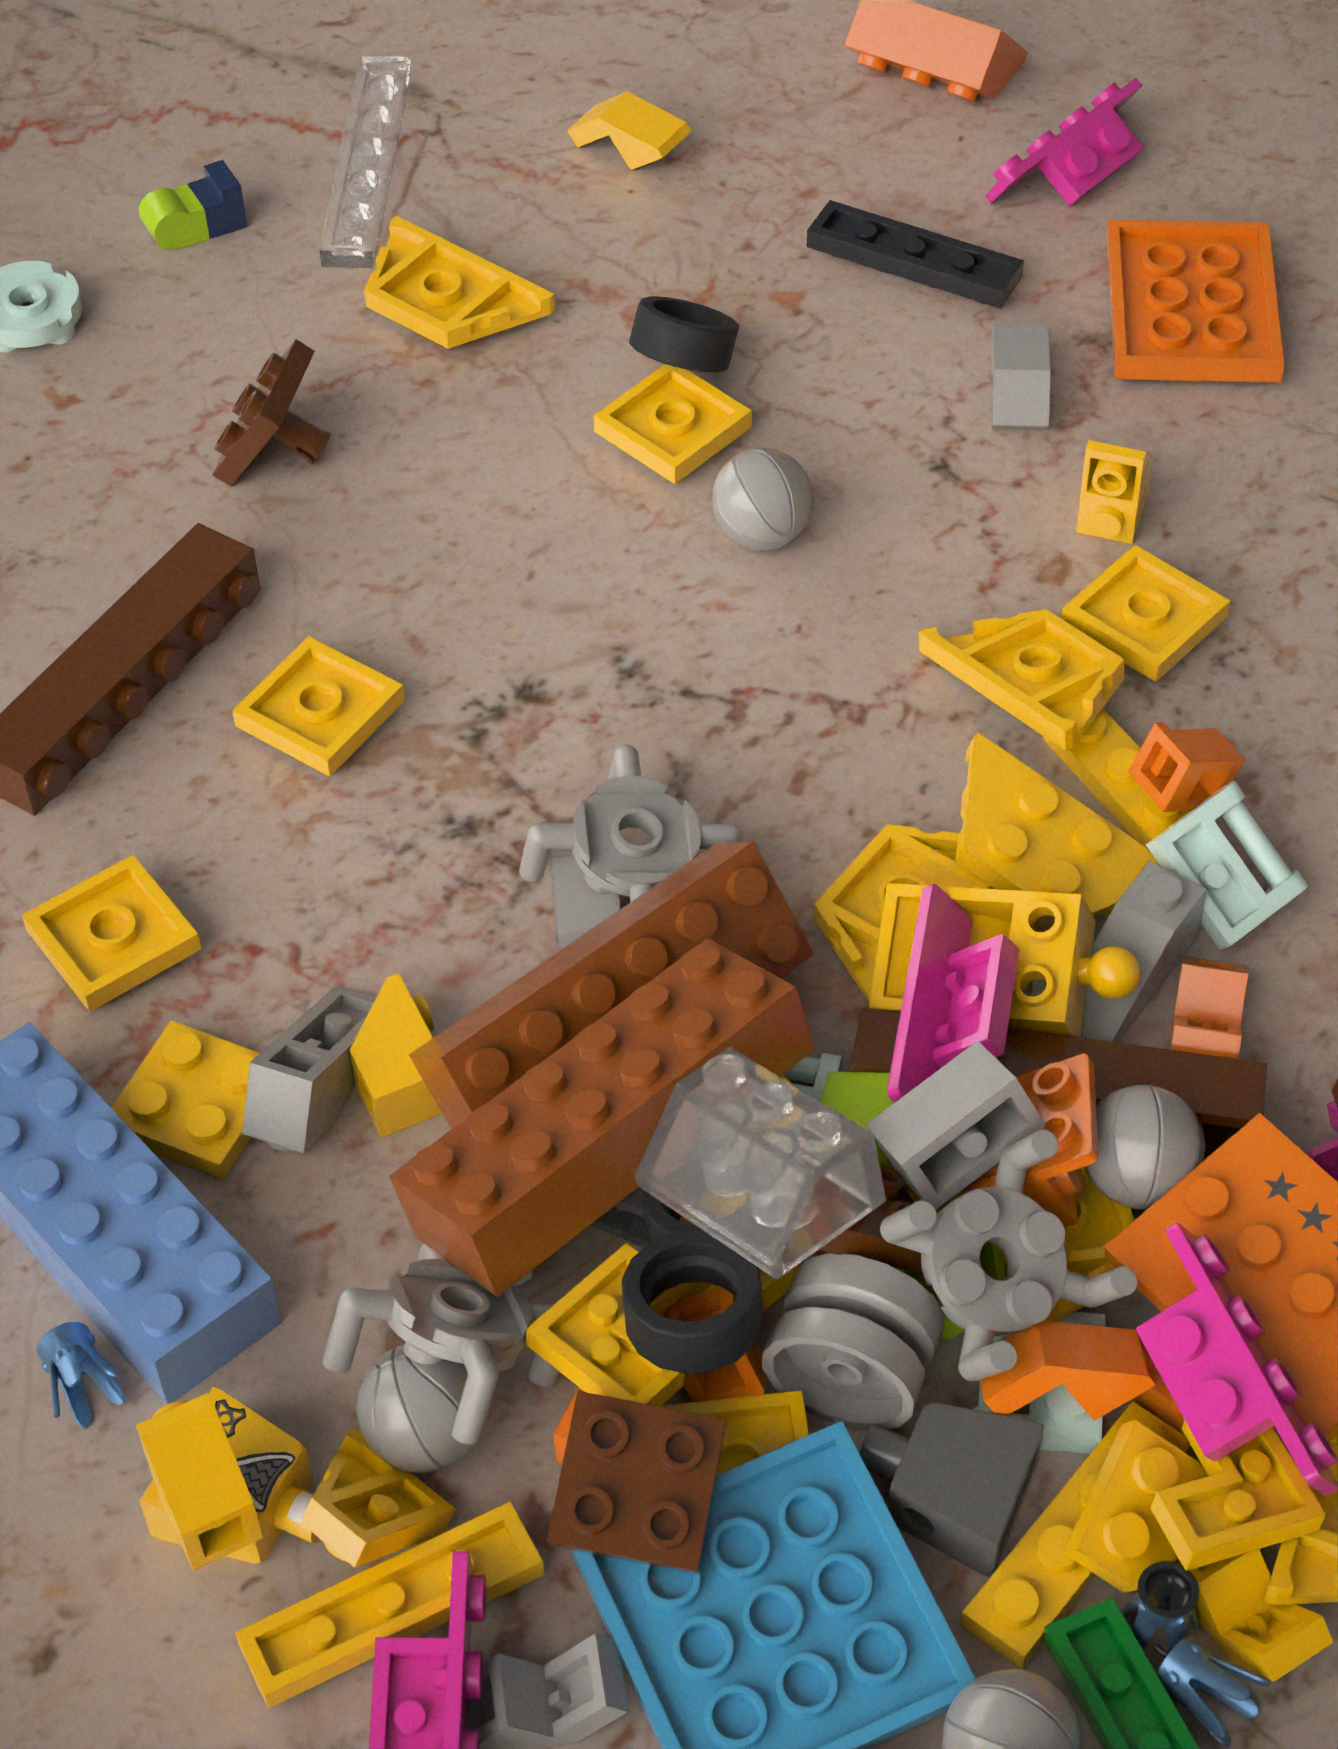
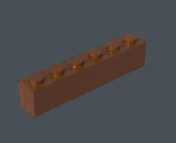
[0,523,261,816]
[850,1007,1267,1161]

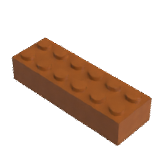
[409,841,814,1129]
[389,938,815,1297]

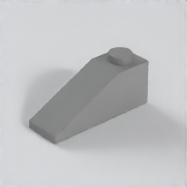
[1081,861,1207,1043]
[242,986,376,1153]

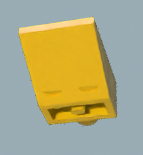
[868,883,1141,1038]

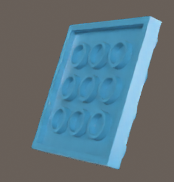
[570,1421,975,1749]

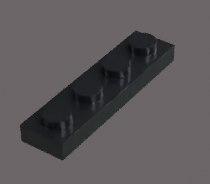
[807,200,1024,309]

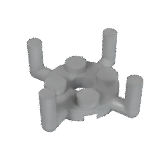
[519,744,743,902]
[880,1130,1137,1382]
[322,1243,559,1445]

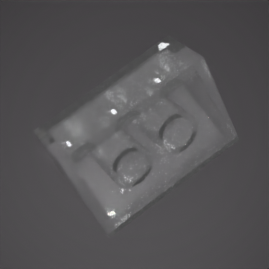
[635,1047,886,1280]

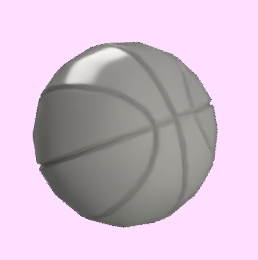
[712,448,814,551]
[1085,1085,1206,1209]
[356,1344,474,1473]
[942,1669,1083,1749]

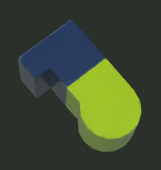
[139,159,248,250]

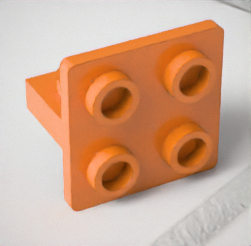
[962,1053,1098,1228]

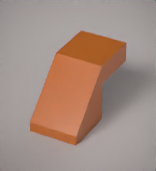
[1170,956,1248,1059]
[980,1320,1156,1421]

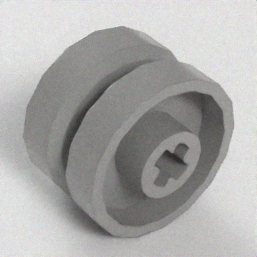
[762,1253,945,1430]

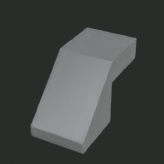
[991,324,1051,430]
[550,849,620,947]
[467,1633,629,1749]

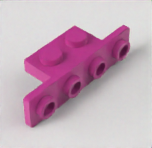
[985,78,1144,206]
[887,884,1019,1103]
[1135,1222,1338,1496]
[369,1551,487,1749]

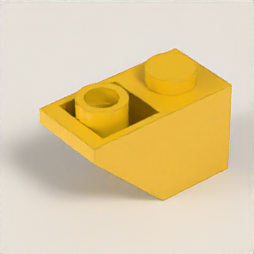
[1076,440,1153,544]
[349,973,442,1138]
[136,1392,263,1571]

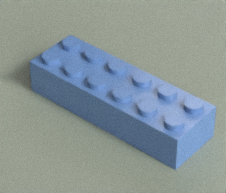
[0,1022,282,1405]

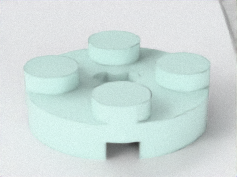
[0,261,82,352]

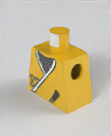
[139,1387,320,1564]

